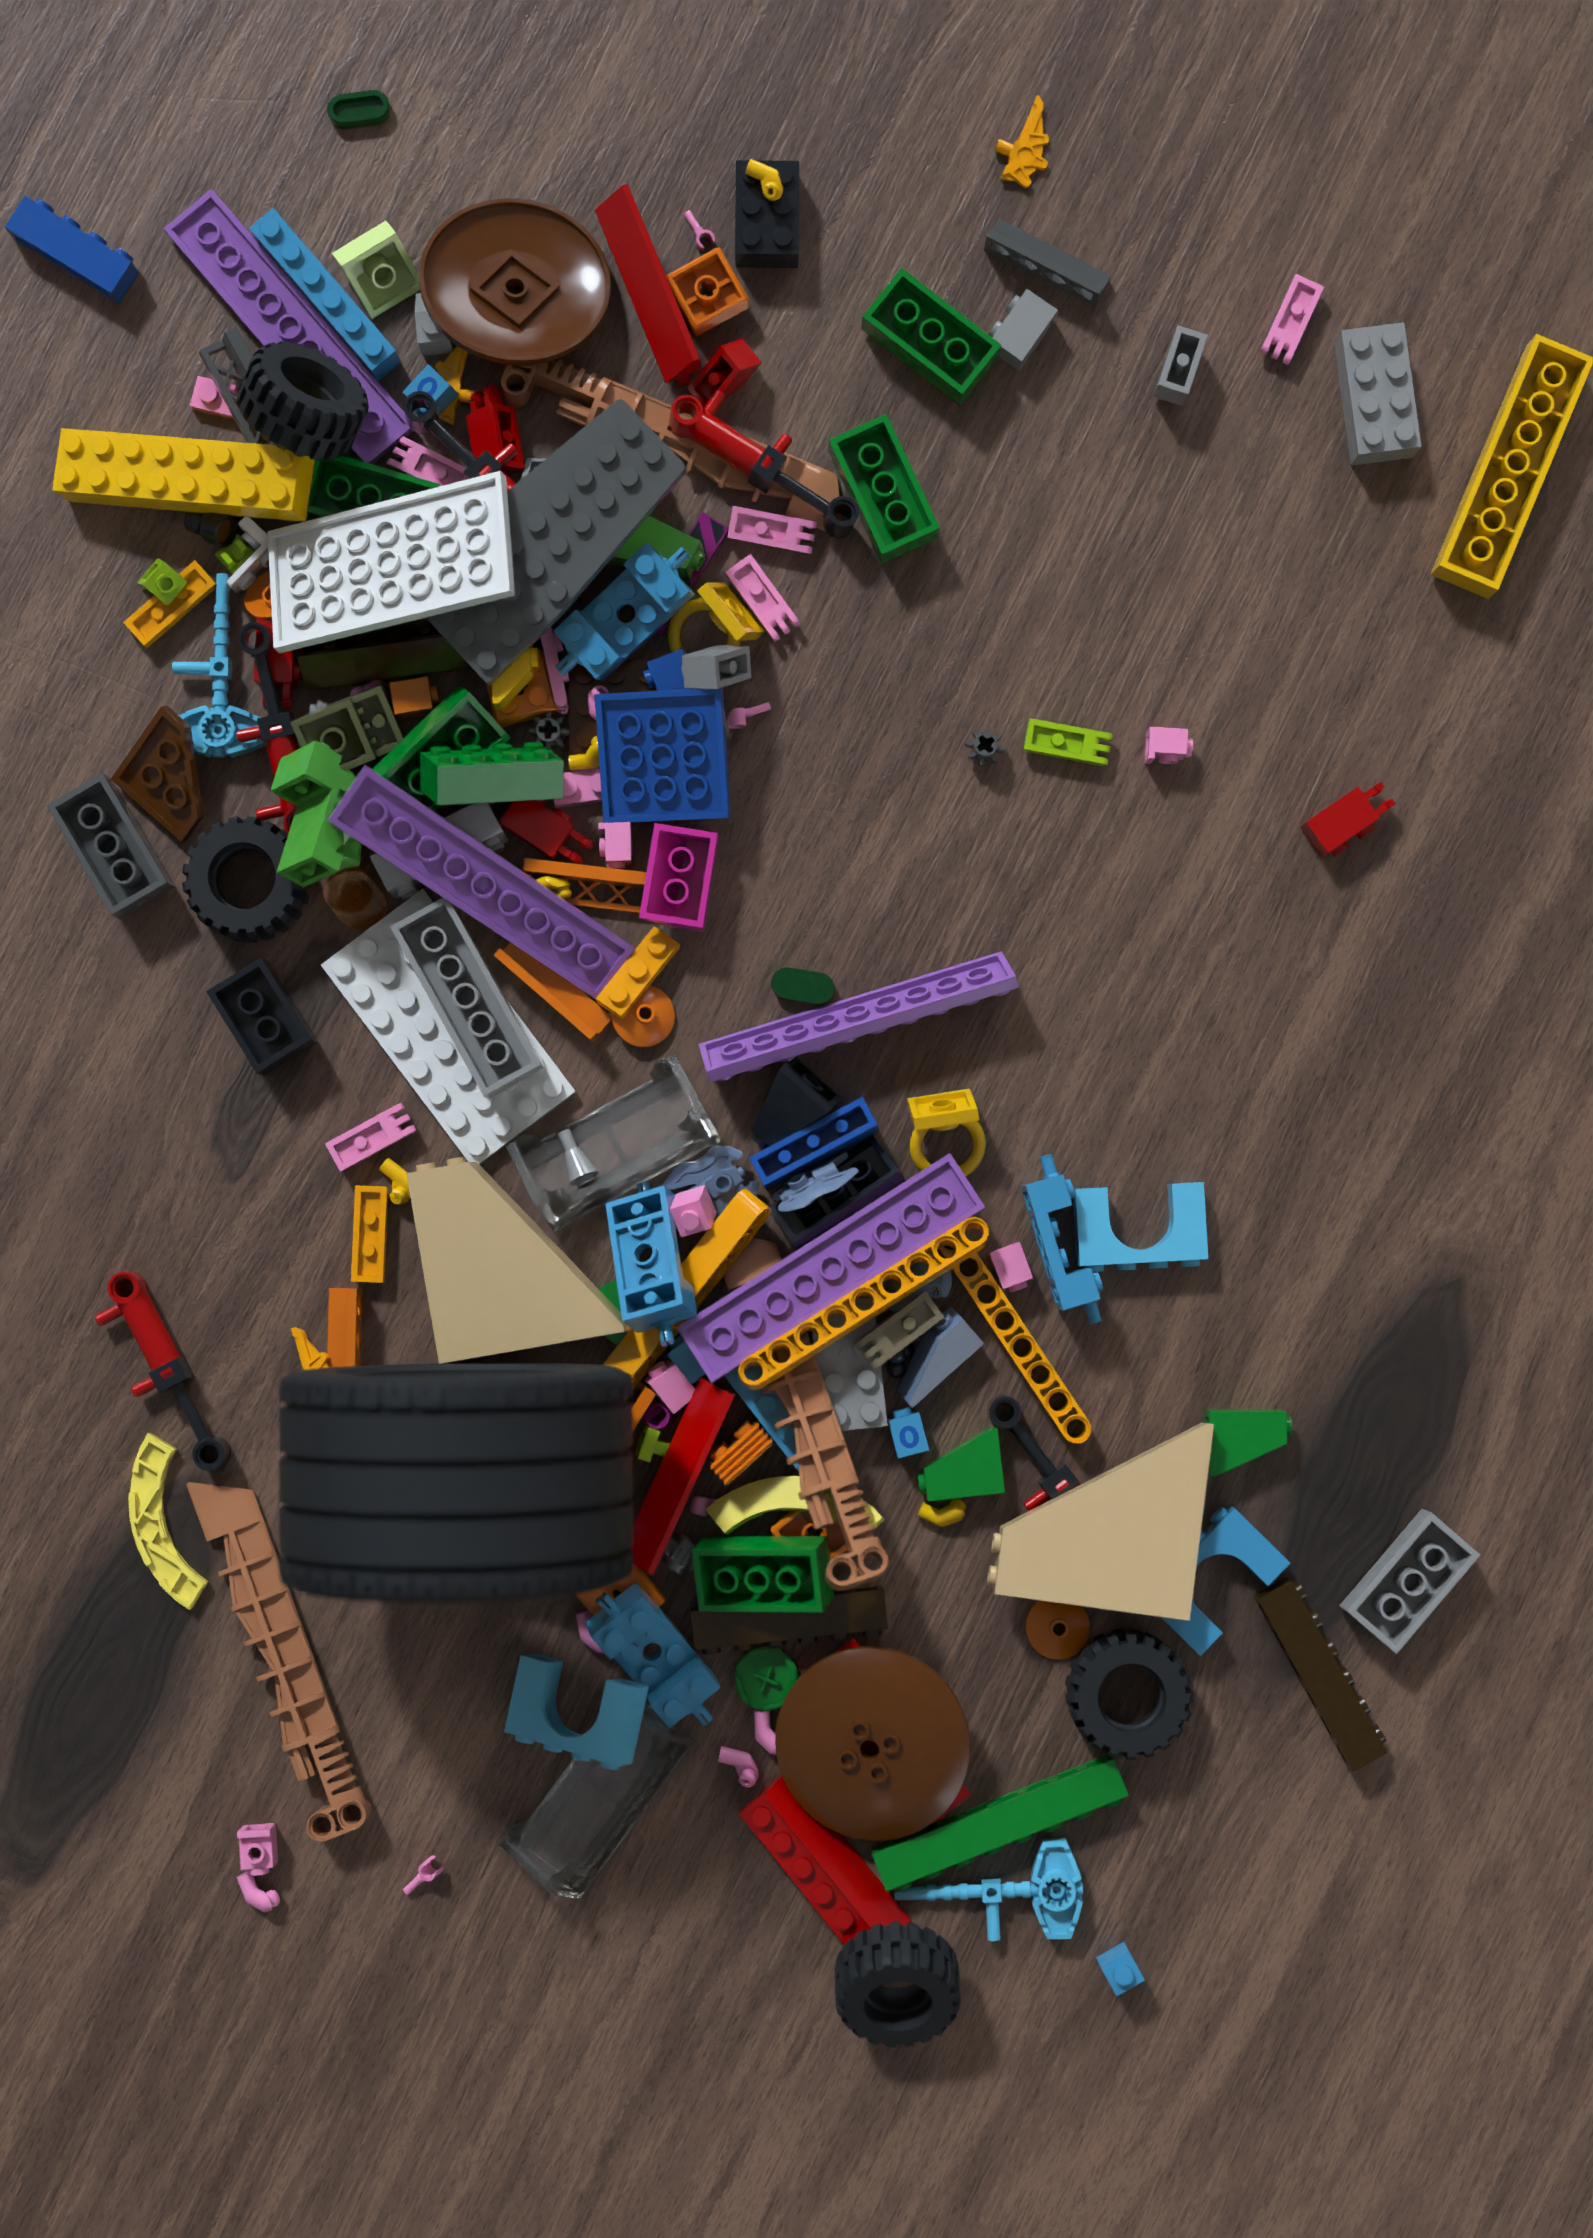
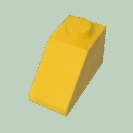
[492,645,539,710]

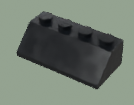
[768,1135,906,1250]

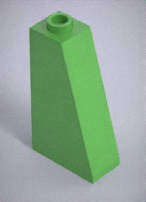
[607,516,706,578]

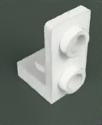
[226,517,269,593]

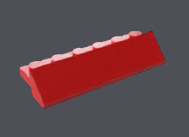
[595,183,701,388]
[629,1378,735,1575]
[739,1774,911,1945]

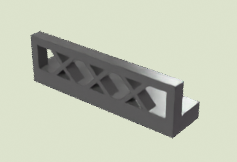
[984,219,1111,308]
[199,327,277,445]

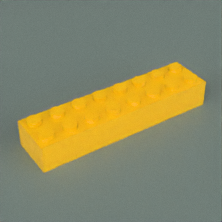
[1430,334,1593,599]
[52,428,315,522]

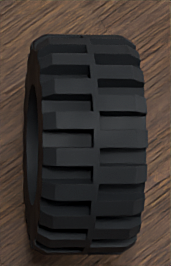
[237,341,369,460]
[182,816,312,942]
[1065,1629,1193,1760]
[835,1921,961,2048]

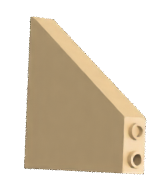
[406,1157,632,1364]
[987,1423,1214,1621]

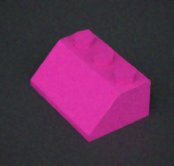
[639,823,719,932]

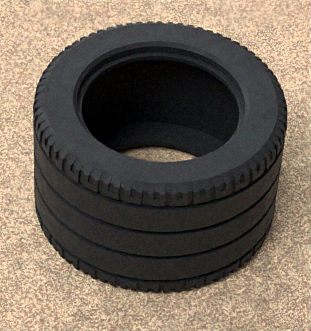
[279,1363,633,1603]

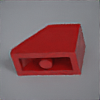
[687,339,762,408]

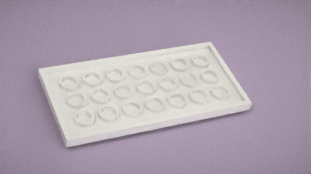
[267,471,515,653]
[321,889,576,1165]

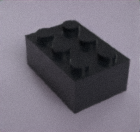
[735,160,799,268]
[206,958,318,1076]

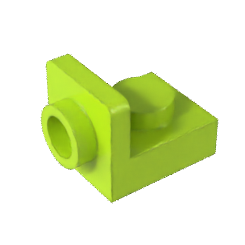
[137,558,187,605]

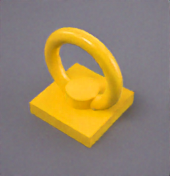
[668,582,765,655]
[907,1089,986,1177]

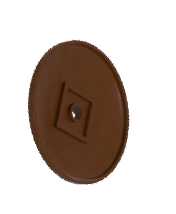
[419,198,611,365]
[775,1646,970,1840]

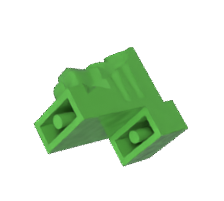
[270,740,362,887]

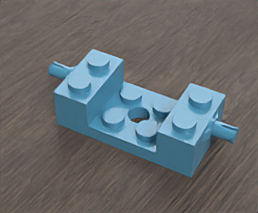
[553,542,696,682]
[1020,1154,1103,1324]
[605,1181,697,1346]
[586,1581,721,1728]

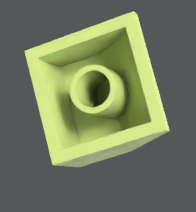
[332,221,420,319]

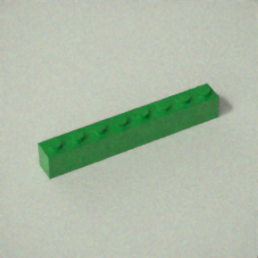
[871,1754,1128,1892]

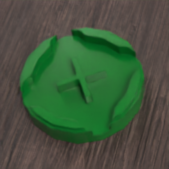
[734,1645,798,1712]

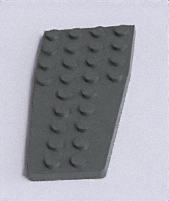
[426,399,686,685]

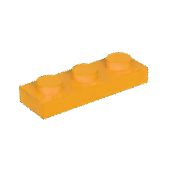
[123,560,216,648]
[596,926,680,1020]
[351,1185,389,1283]

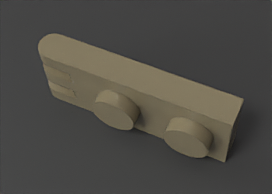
[855,1290,944,1369]

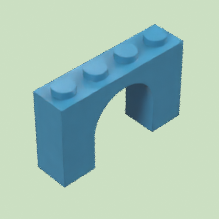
[1161,1505,1290,1656]

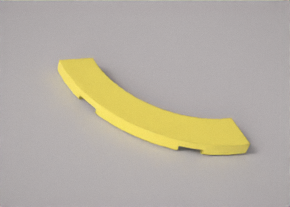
[128,1433,209,1610]
[705,1476,885,1535]

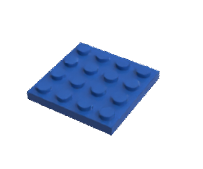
[594,687,731,823]

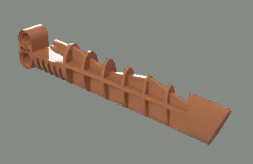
[501,359,842,532]
[723,1238,888,1591]
[187,1482,372,1842]

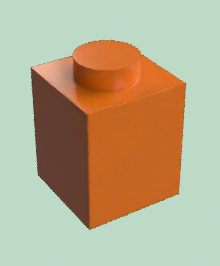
[390,677,440,720]

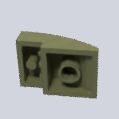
[291,683,405,770]

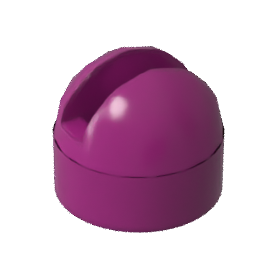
[645,1403,672,1430]

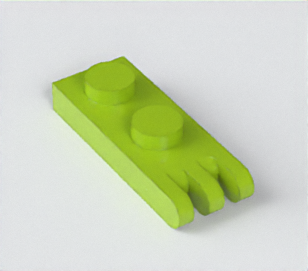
[1023,718,1113,766]

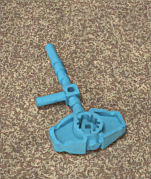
[172,573,266,758]
[895,1838,1083,1941]

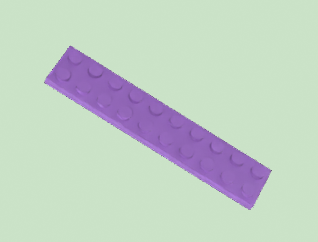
[163,188,413,465]
[328,765,634,999]
[699,951,1019,1082]
[676,1153,985,1383]

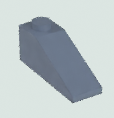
[897,1306,984,1408]

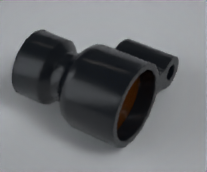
[184,512,244,548]

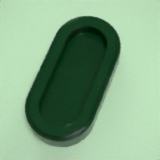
[327,90,391,129]
[771,967,835,1005]

